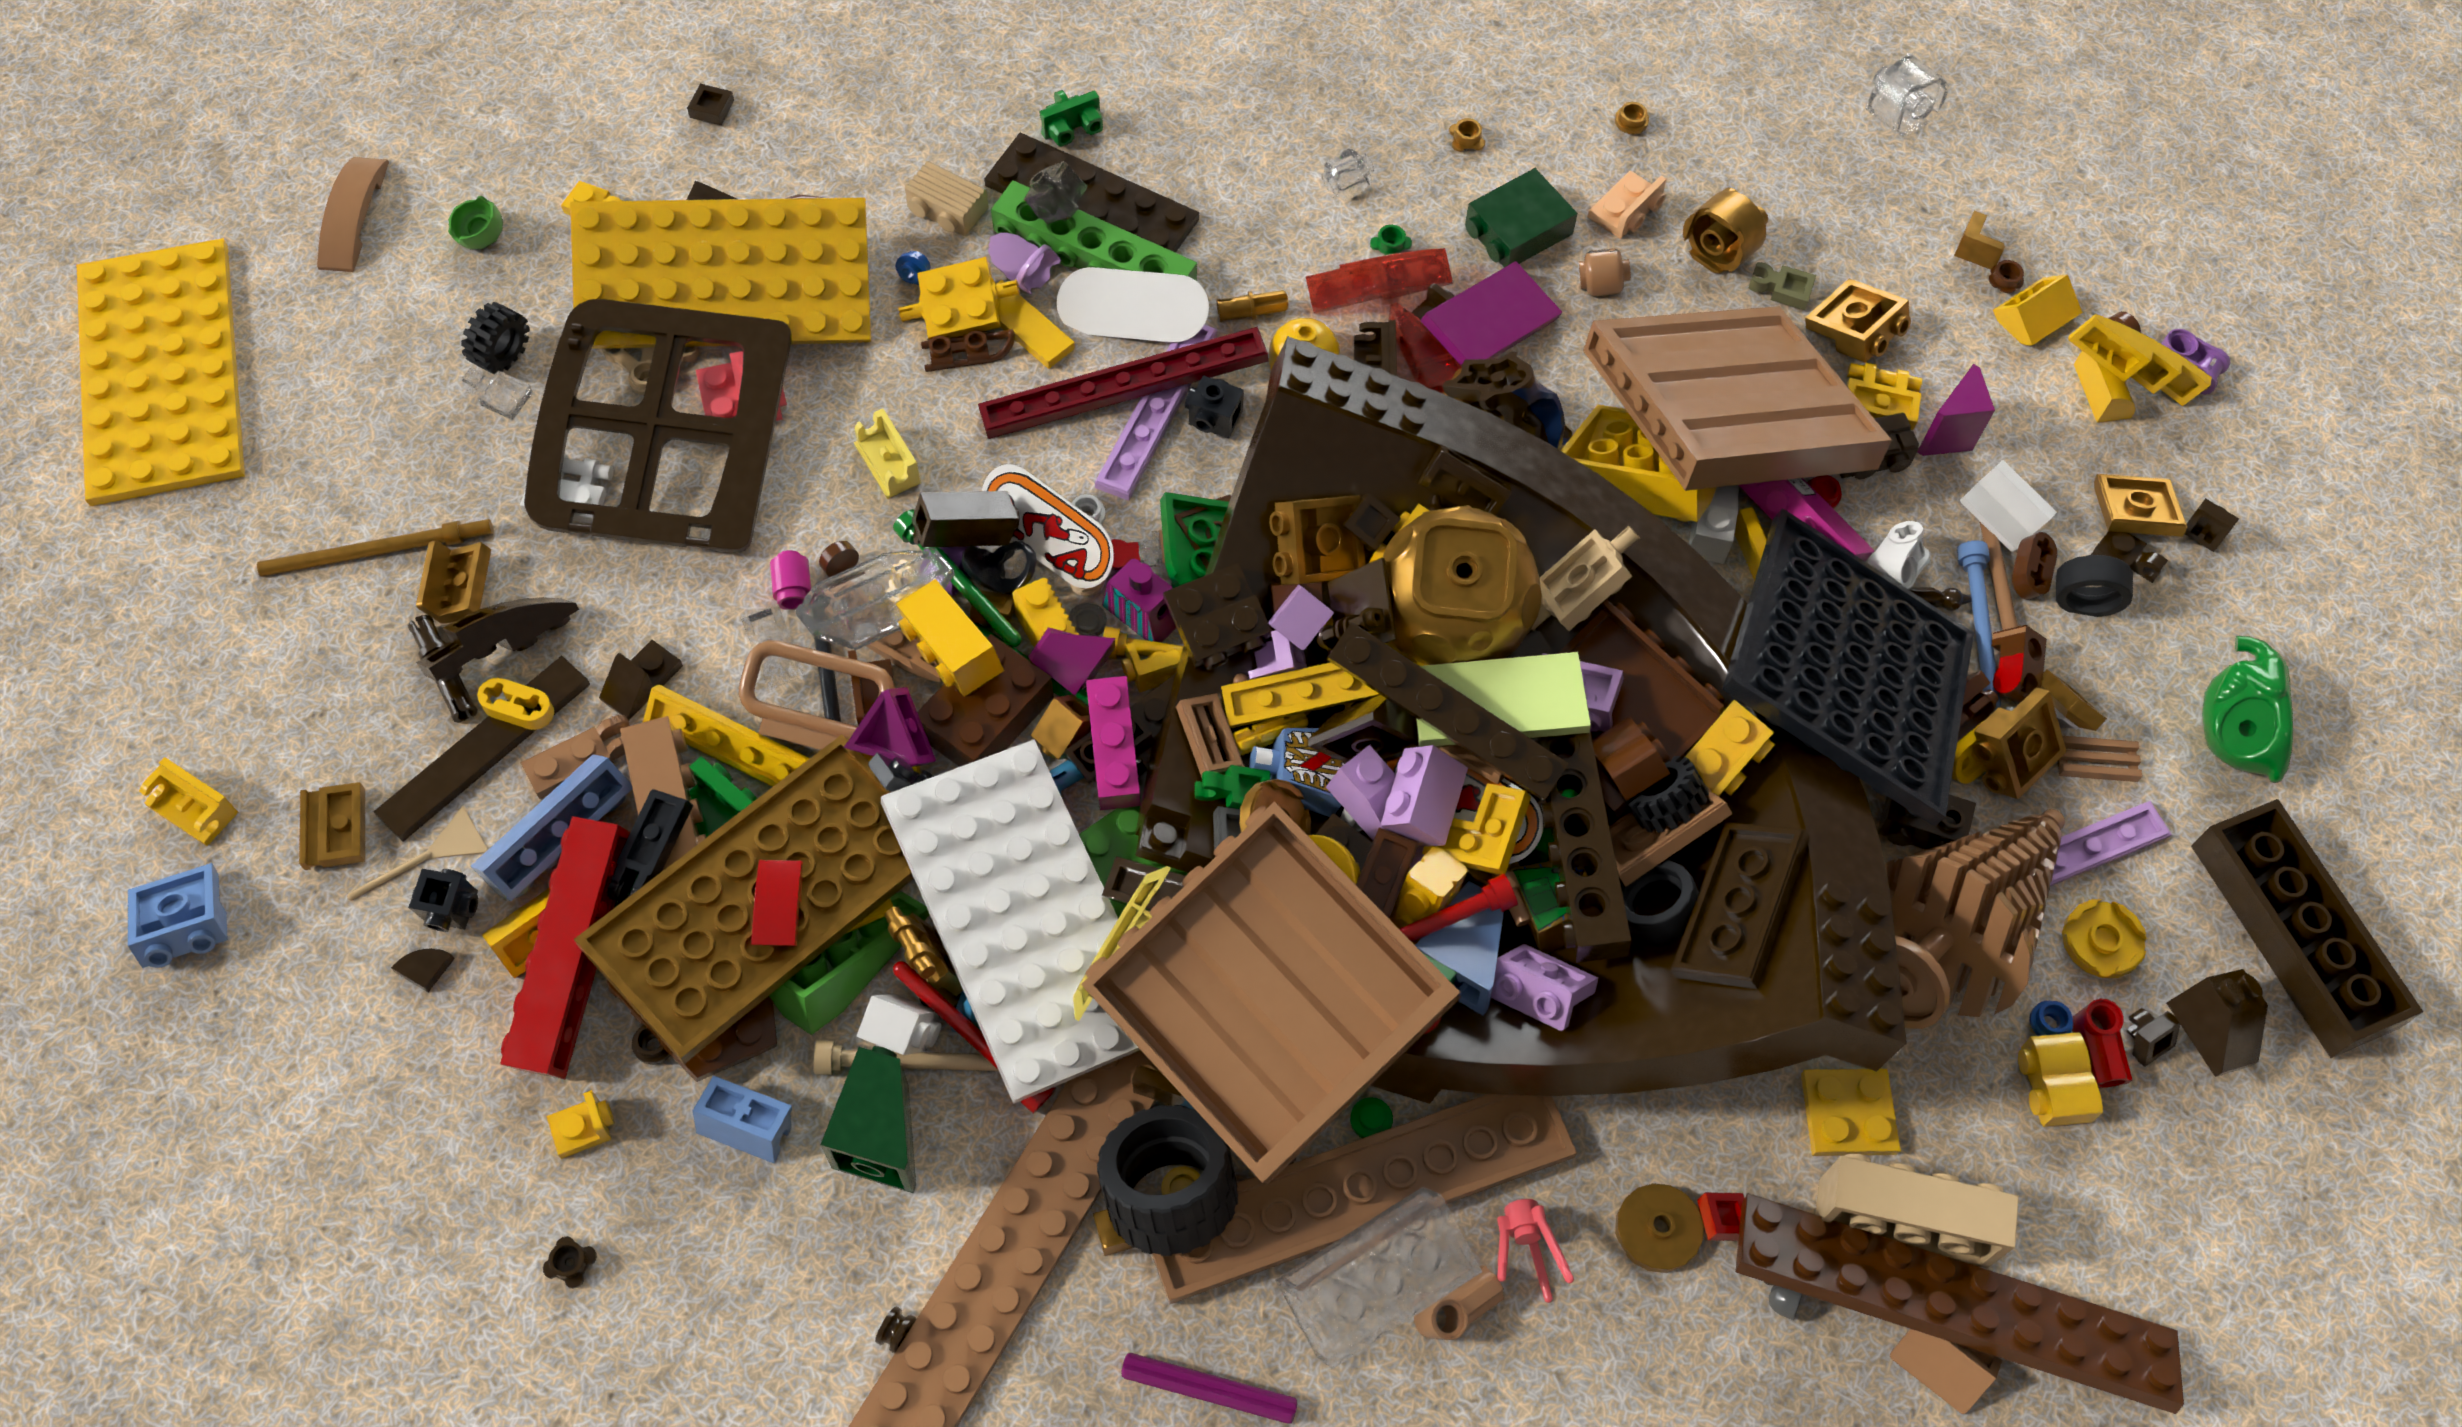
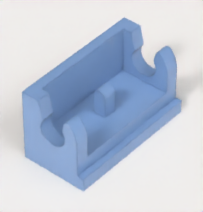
[692,1075,792,1164]

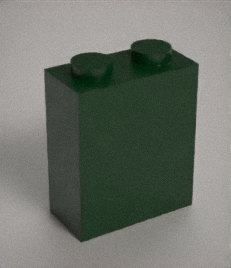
[1465,168,1578,267]

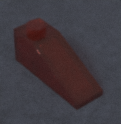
[1388,302,1462,394]

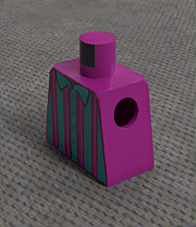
[1102,558,1176,643]

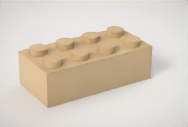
[1815,1154,2019,1268]

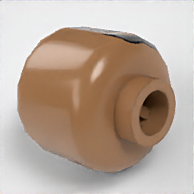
[1579,248,1631,297]

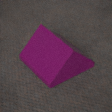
[1917,364,1995,456]

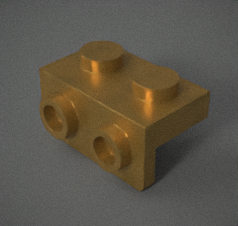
[416,540,492,624]

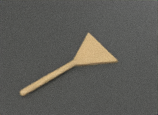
[347,806,488,900]

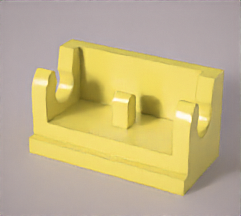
[854,408,921,499]

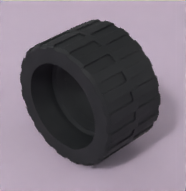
[1097,1105,1238,1256]

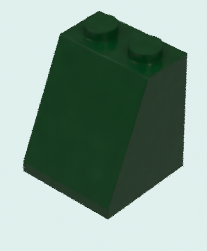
[820,1046,916,1193]

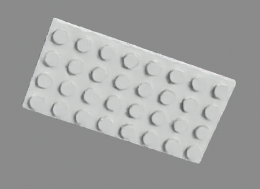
[881,739,1140,1104]

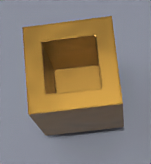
[1030,695,1091,760]

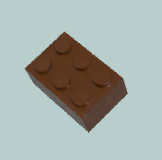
[917,634,1054,767]

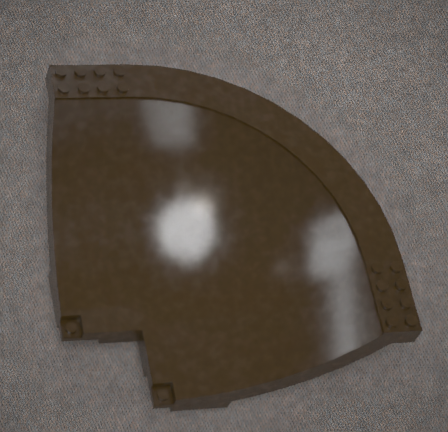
[1135,336,1907,1104]

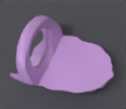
[988,233,1061,294]

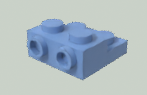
[128,863,228,968]

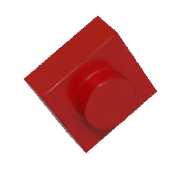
[1697,1192,1744,1241]

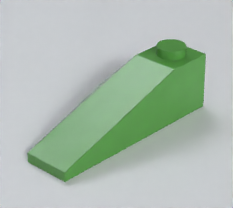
[769,891,930,1035]

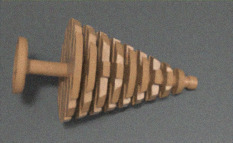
[1885,809,2065,1029]

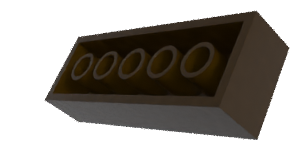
[2191,799,2424,1058]

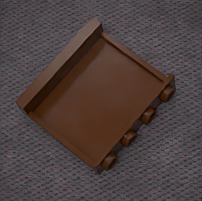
[1554,599,1725,820]

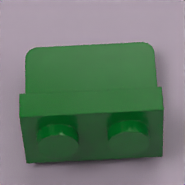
[689,756,758,837]

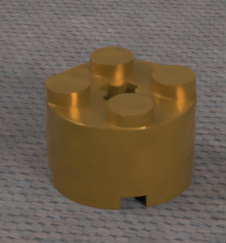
[1683,187,1769,274]

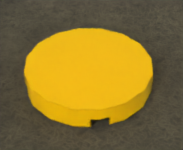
[2062,899,2147,978]

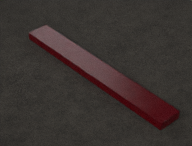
[978,326,1269,439]

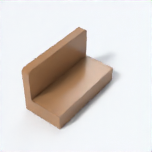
[1890,1329,2003,1414]

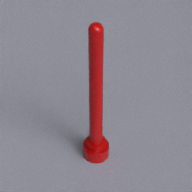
[1399,873,1518,942]
[893,961,1056,1114]

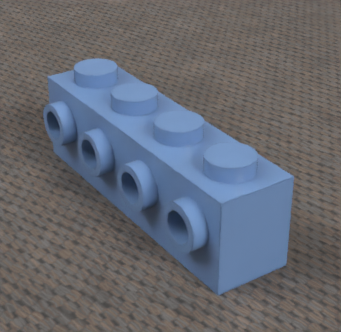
[471,754,633,901]

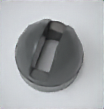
[1769,1286,1803,1321]

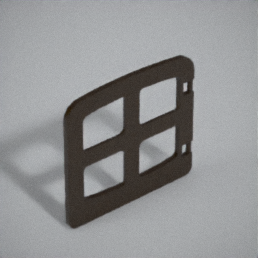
[524,299,792,553]

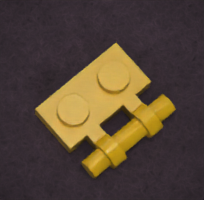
[1846,362,1922,430]

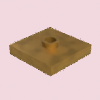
[2094,474,2187,537]

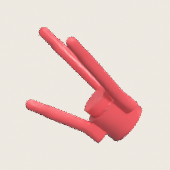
[1497,1199,1574,1303]

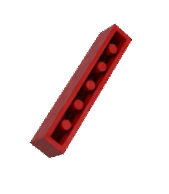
[500,816,630,1080]

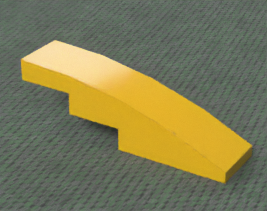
[2068,314,2212,406]

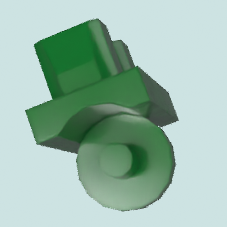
[1039,90,1103,147]

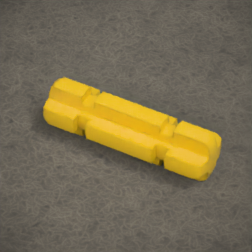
[1233,713,1309,755]

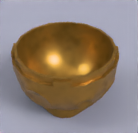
[1383,505,1542,665]

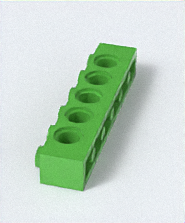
[991,180,1197,281]

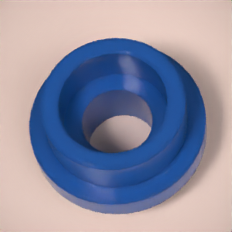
[895,251,931,285]
[2029,1000,2073,1036]

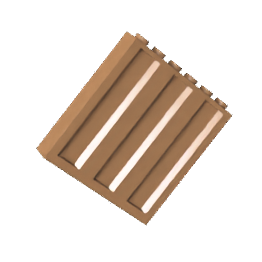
[1583,306,1892,491]
[1081,802,1461,1185]

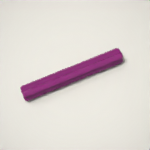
[1121,1353,1298,1424]

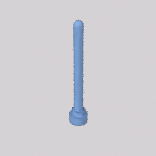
[1957,540,2001,710]

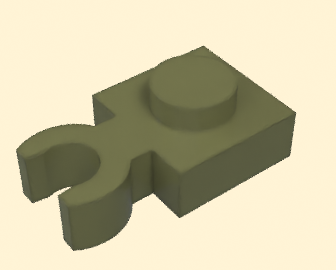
[1748,262,1817,310]

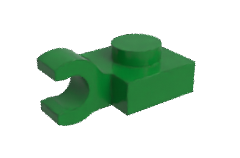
[1195,765,1270,809]

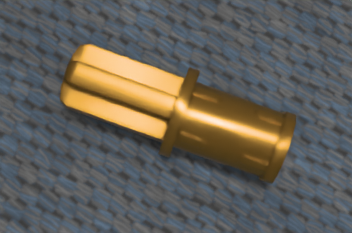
[1216,290,1289,322]

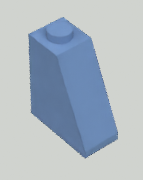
[1415,881,1504,1015]

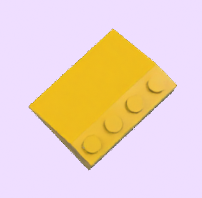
[1560,404,1717,522]

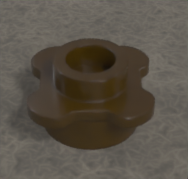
[543,1236,597,1289]

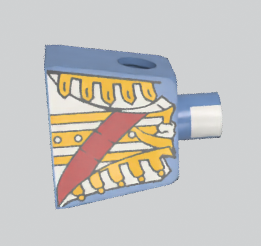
[1249,728,1346,817]

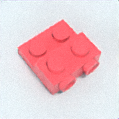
[696,350,787,421]

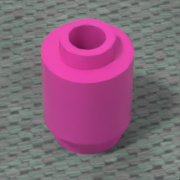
[770,550,812,610]

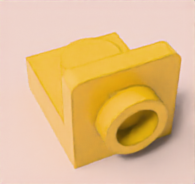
[1121,643,1181,693]
[546,1090,615,1159]

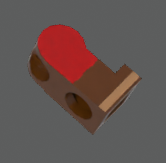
[1992,625,2047,704]

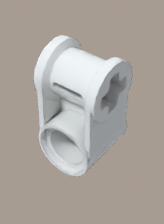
[1868,521,1931,589]

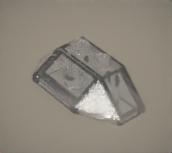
[795,548,955,650]

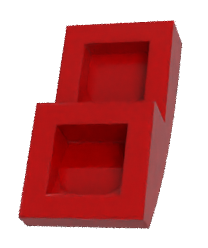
[751,860,803,946]

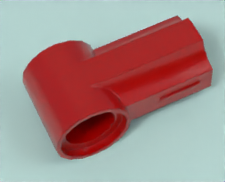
[2072,998,2133,1088]

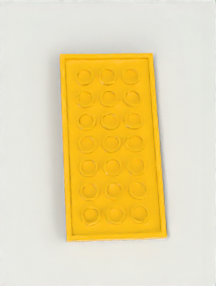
[570,198,871,349]
[76,238,245,506]

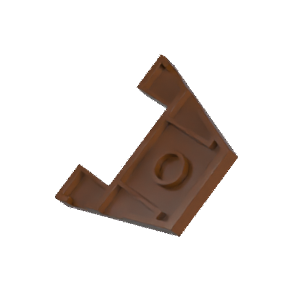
[607,980,777,1082]

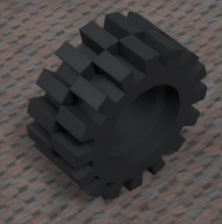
[461,302,530,375]
[1624,756,1709,833]

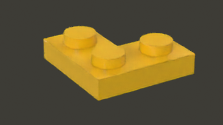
[1422,783,1531,875]

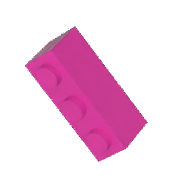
[1086,676,1141,811]

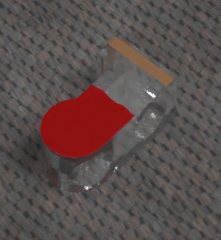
[1105,530,1169,581]

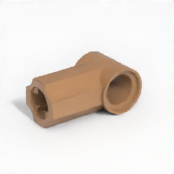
[1414,1265,1505,1340]

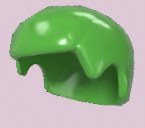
[448,196,503,250]

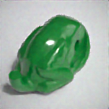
[2202,636,2294,783]

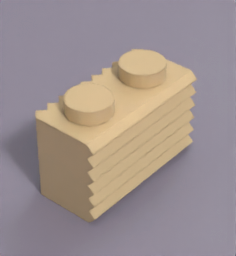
[905,161,989,236]

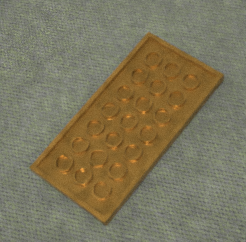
[574,734,914,1064]

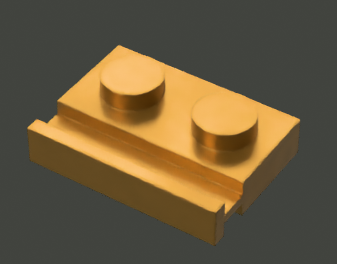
[299,782,365,870]

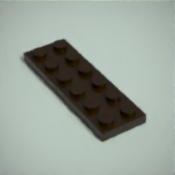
[984,132,1199,253]

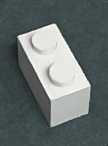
[856,994,941,1055]

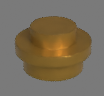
[1615,102,1649,134]

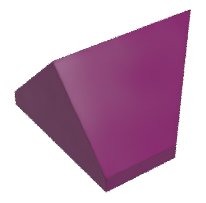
[1029,627,1116,695]
[843,687,936,767]

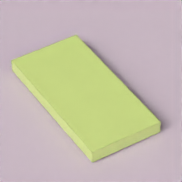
[1416,652,1591,747]

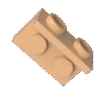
[1587,170,1667,239]

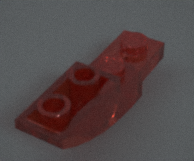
[1306,248,1453,313]

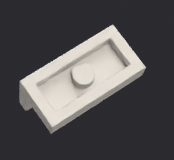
[1960,460,2057,552]

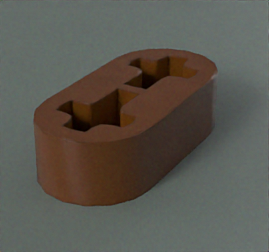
[2012,532,2057,600]

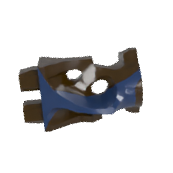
[1443,352,1572,450]

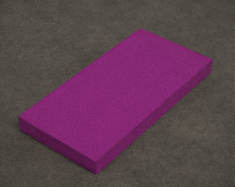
[1421,261,1563,365]

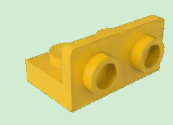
[1685,700,1775,796]

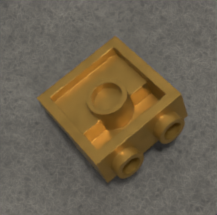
[1805,278,1911,363]
[1269,495,1365,584]
[1973,687,2067,799]

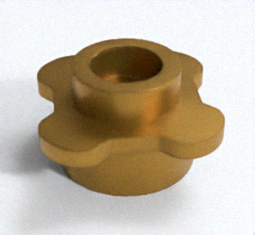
[1449,118,1485,152]

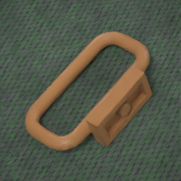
[738,640,895,750]

